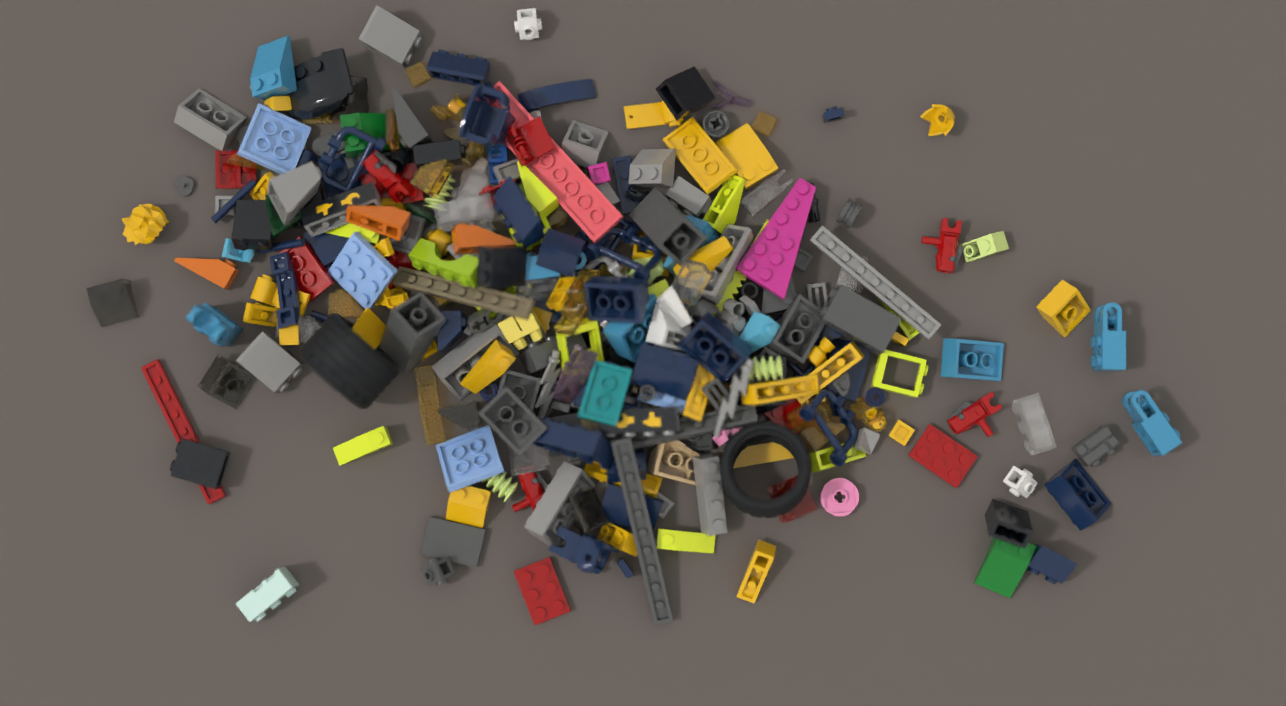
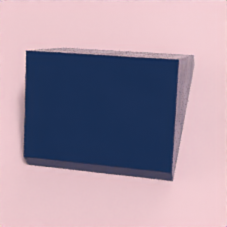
[536,228,586,278]

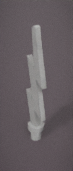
[535,349,561,419]
[714,358,755,438]

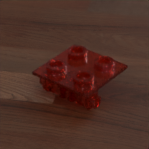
[767,475,817,523]

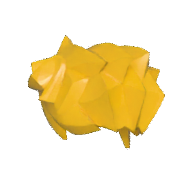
[122,204,169,245]

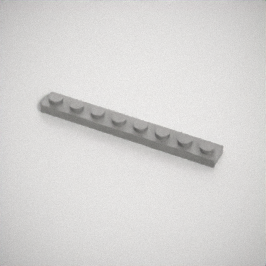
[810,225,941,340]

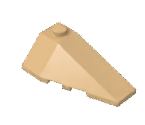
[646,440,724,490]

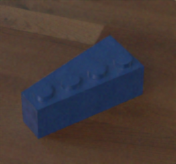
[532,417,614,470]

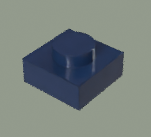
[822,106,844,123]

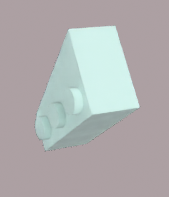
[236,567,299,622]

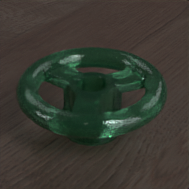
[404,202,438,225]

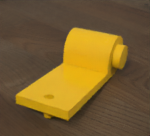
[623,100,684,129]
[250,274,311,316]

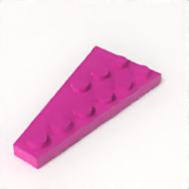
[736,178,816,300]

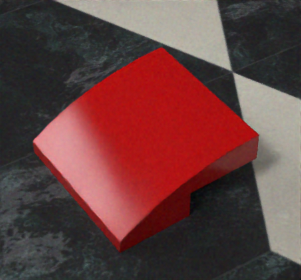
[215,149,256,189]

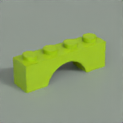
[408,238,478,288]

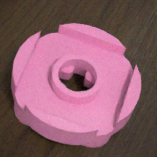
[712,427,743,447]
[820,478,859,516]

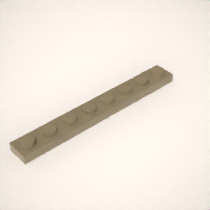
[392,266,535,320]

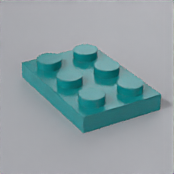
[578,360,633,427]

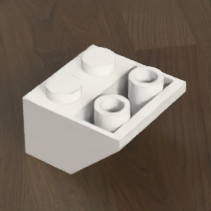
[646,304,691,352]

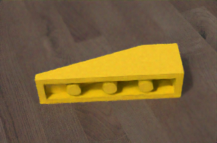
[796,341,865,404]
[741,374,819,405]

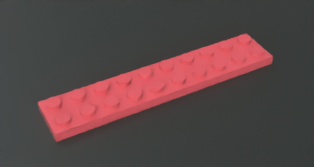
[491,81,624,244]

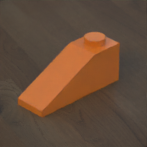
[346,205,410,241]
[451,223,515,255]
[174,258,240,290]

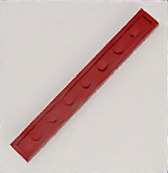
[141,359,227,505]

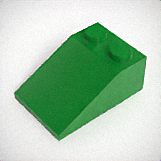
[340,113,403,159]
[974,537,1036,598]

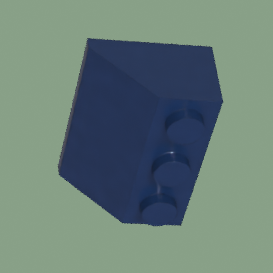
[426,50,490,86]
[493,177,545,247]
[584,276,649,323]
[679,311,752,383]
[630,344,699,400]
[1044,458,1112,531]

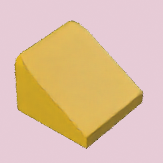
[264,96,292,111]

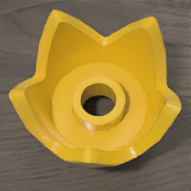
[920,104,955,136]

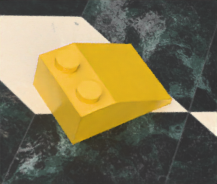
[715,123,778,191]

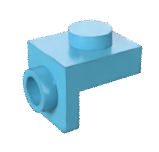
[222,238,255,263]

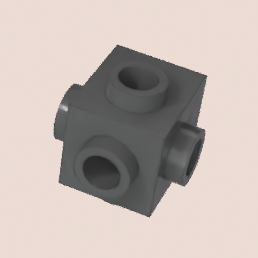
[421,557,456,586]

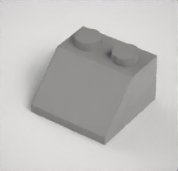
[561,120,608,168]
[628,149,676,188]

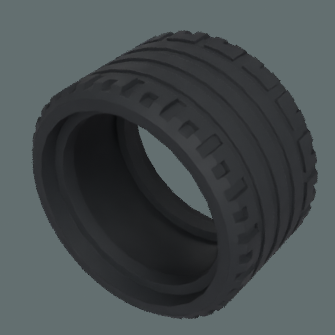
[300,313,399,409]
[720,422,811,518]

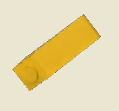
[673,236,734,289]
[460,340,516,394]
[736,539,776,603]

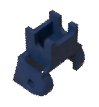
[459,84,515,147]
[549,526,620,574]

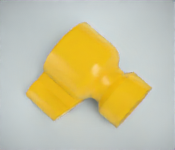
[807,337,835,369]

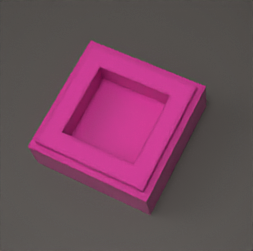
[588,162,611,185]

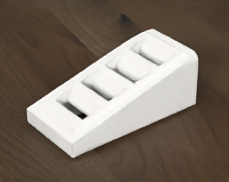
[656,287,692,328]

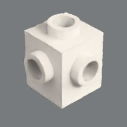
[514,8,542,40]
[1003,466,1037,499]

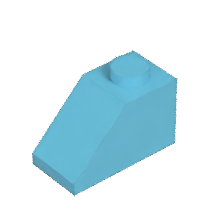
[739,312,781,353]

